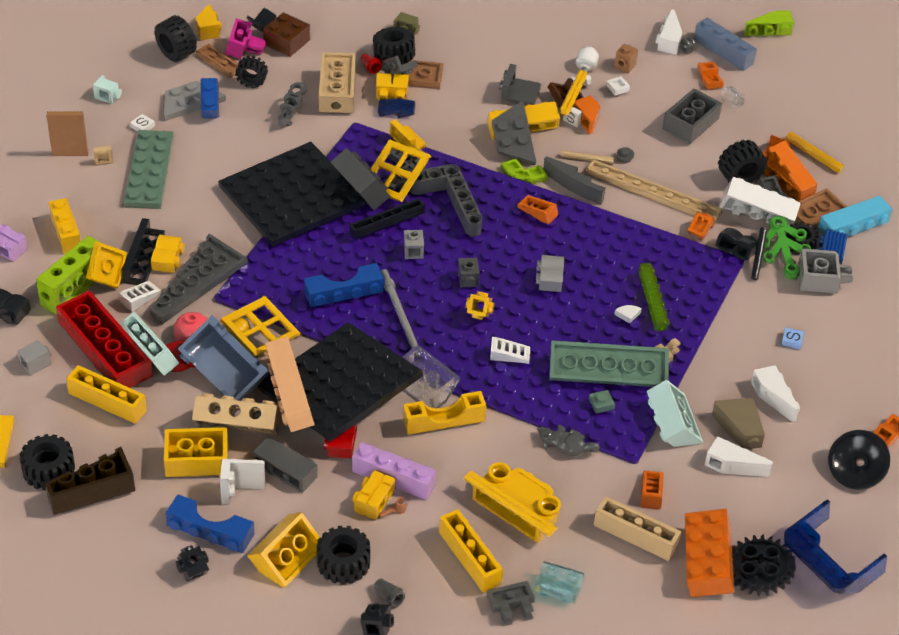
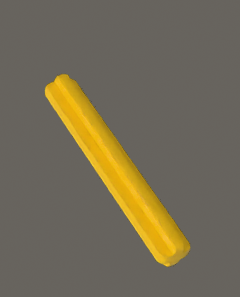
[560,70,587,116]
[785,132,844,173]

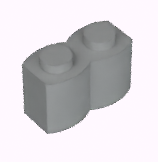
[536,255,564,292]

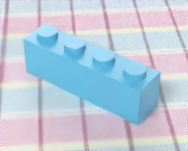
[818,196,892,237]

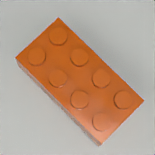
[685,508,734,597]

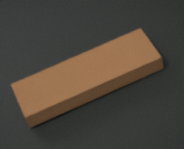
[196,43,238,78]

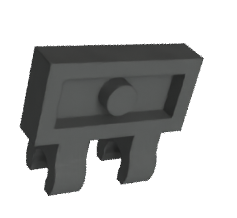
[486,581,535,626]

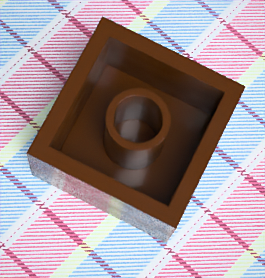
[263,12,310,57]

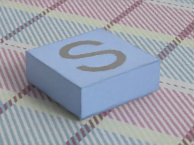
[782,327,804,349]

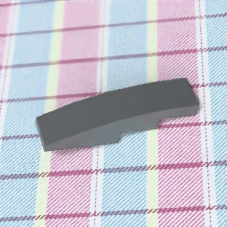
[543,156,606,205]

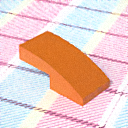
[698,61,724,89]
[873,413,899,447]

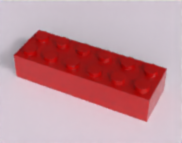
[56,290,153,388]

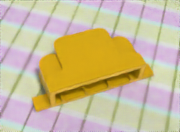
[464,462,561,543]

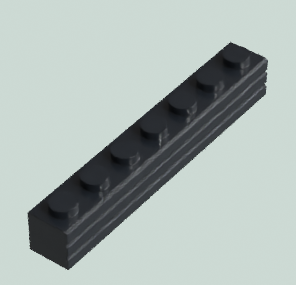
[349,198,425,239]

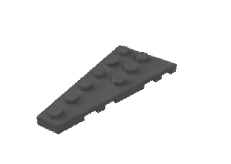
[149,233,248,323]

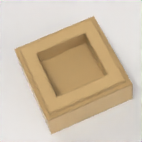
[93,145,113,165]

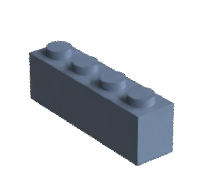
[694,18,757,71]

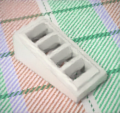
[119,281,161,312]
[490,337,530,364]

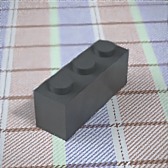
[252,436,317,493]

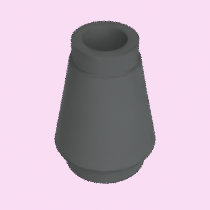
[374,578,405,607]

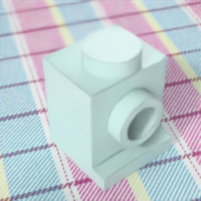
[93,75,122,104]

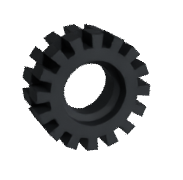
[235,55,268,88]
[785,222,819,255]

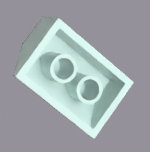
[647,380,703,447]

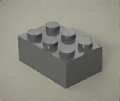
[662,88,722,144]
[331,148,390,211]

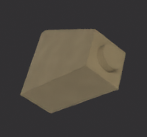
[712,398,765,449]

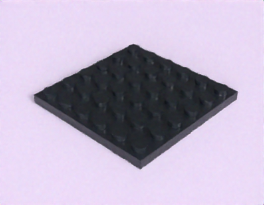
[218,141,367,247]
[258,322,423,442]

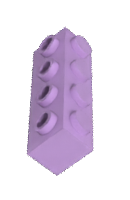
[352,442,436,500]

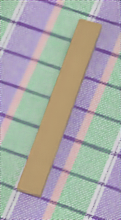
[585,160,723,224]

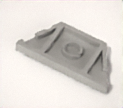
[164,81,226,121]

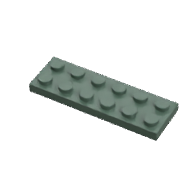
[124,130,174,209]
[549,340,669,387]

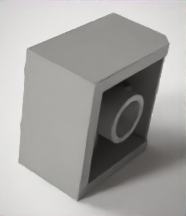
[798,249,853,293]

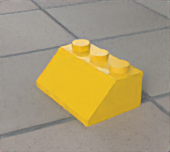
[247,512,319,587]

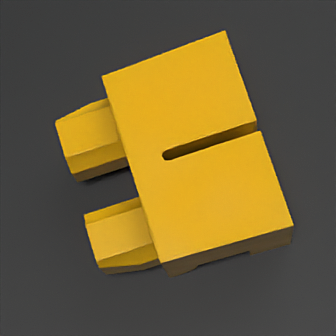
[376,73,409,104]

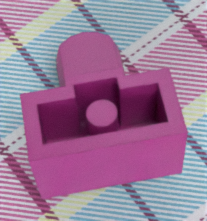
[225,18,266,59]

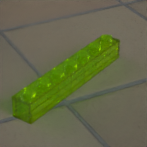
[638,263,670,331]

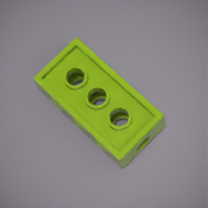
[36,235,100,315]

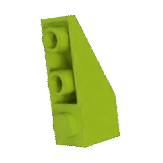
[743,10,794,36]

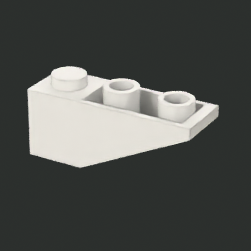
[656,9,682,55]
[751,365,800,422]
[705,436,773,477]

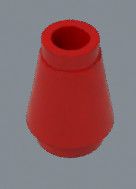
[360,53,382,74]

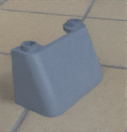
[178,315,270,401]

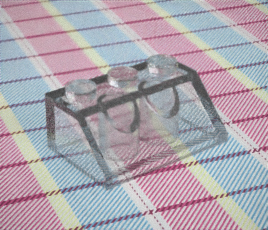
[402,345,460,408]

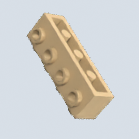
[594,496,681,561]

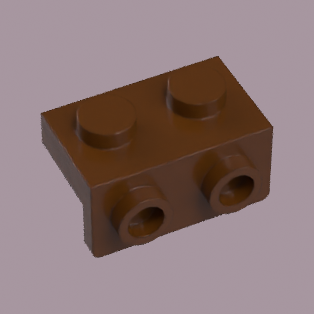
[547,78,584,108]

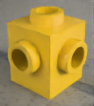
[466,291,494,320]

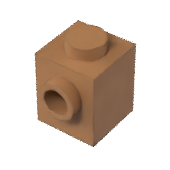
[614,43,638,74]

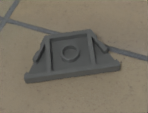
[492,101,536,165]

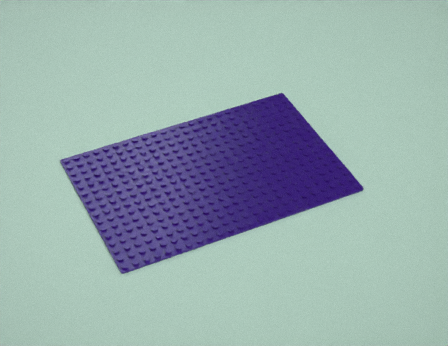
[215,122,744,464]

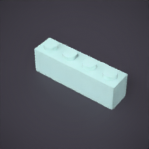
[119,312,179,375]

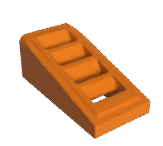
[517,195,558,224]
[640,470,664,509]

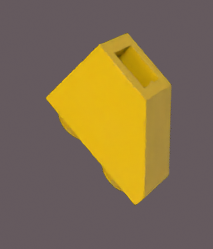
[196,4,222,41]

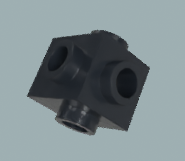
[175,545,209,582]
[360,603,394,635]

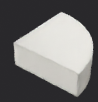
[614,305,642,323]

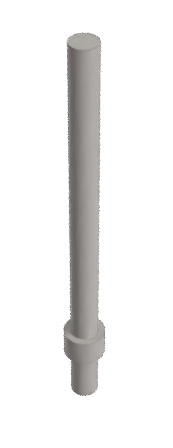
[381,269,421,357]

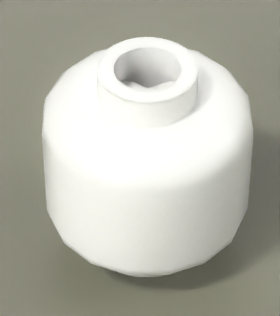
[575,46,599,72]

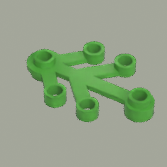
[763,216,811,280]

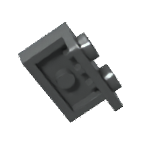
[382,56,418,75]

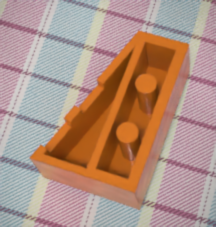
[763,140,817,202]

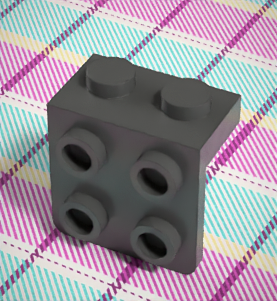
[499,64,541,105]

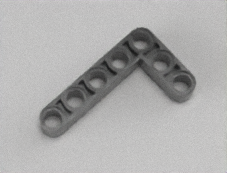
[409,164,483,237]

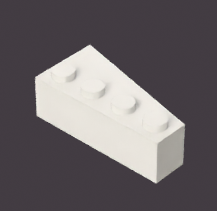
[718,177,800,226]

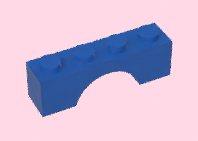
[304,263,384,308]
[166,494,255,553]

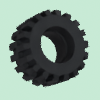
[154,15,197,62]
[373,27,415,65]
[718,140,767,184]
[20,434,75,490]
[316,526,371,585]

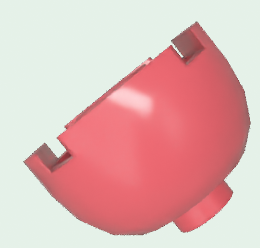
[173,312,208,341]

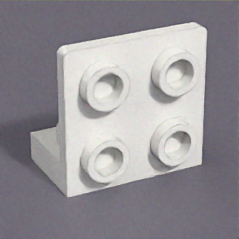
[220,459,265,505]

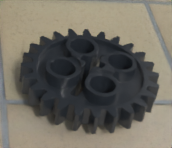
[732,535,796,596]

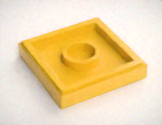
[86,242,127,289]

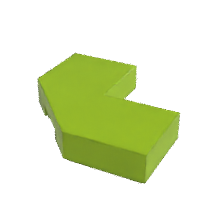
[500,159,548,185]

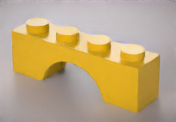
[403,391,486,435]

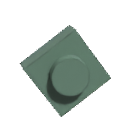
[589,390,615,414]

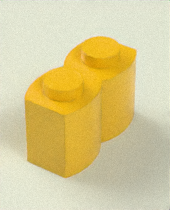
[151,235,185,273]

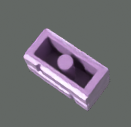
[0,224,28,262]

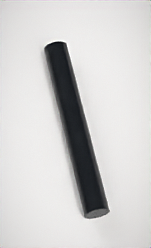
[751,227,767,280]

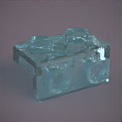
[533,561,584,603]

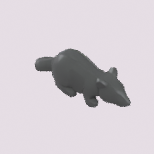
[279,82,307,126]
[537,425,600,456]

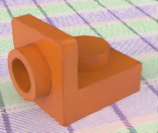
[687,212,714,240]

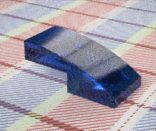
[378,99,416,118]

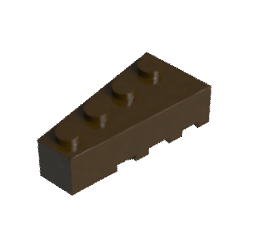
[45,447,136,515]

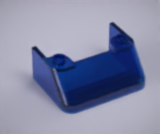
[784,499,887,593]

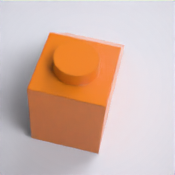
[573,95,600,134]

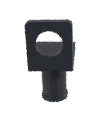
[246,8,276,33]

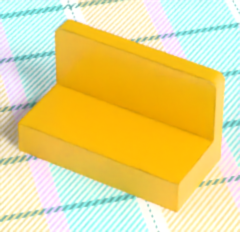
[390,119,426,149]

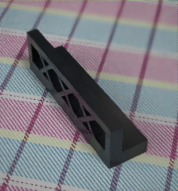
[122,218,165,285]

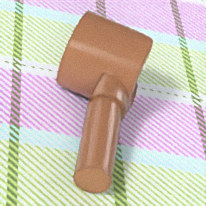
[379,497,408,518]

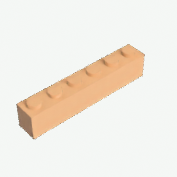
[264,336,314,432]

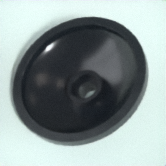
[828,430,891,490]

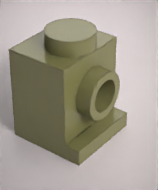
[393,12,420,35]

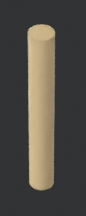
[561,150,614,164]

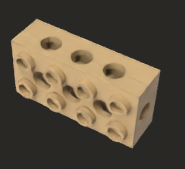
[319,52,356,113]
[192,393,281,435]

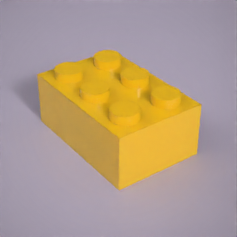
[164,427,228,477]

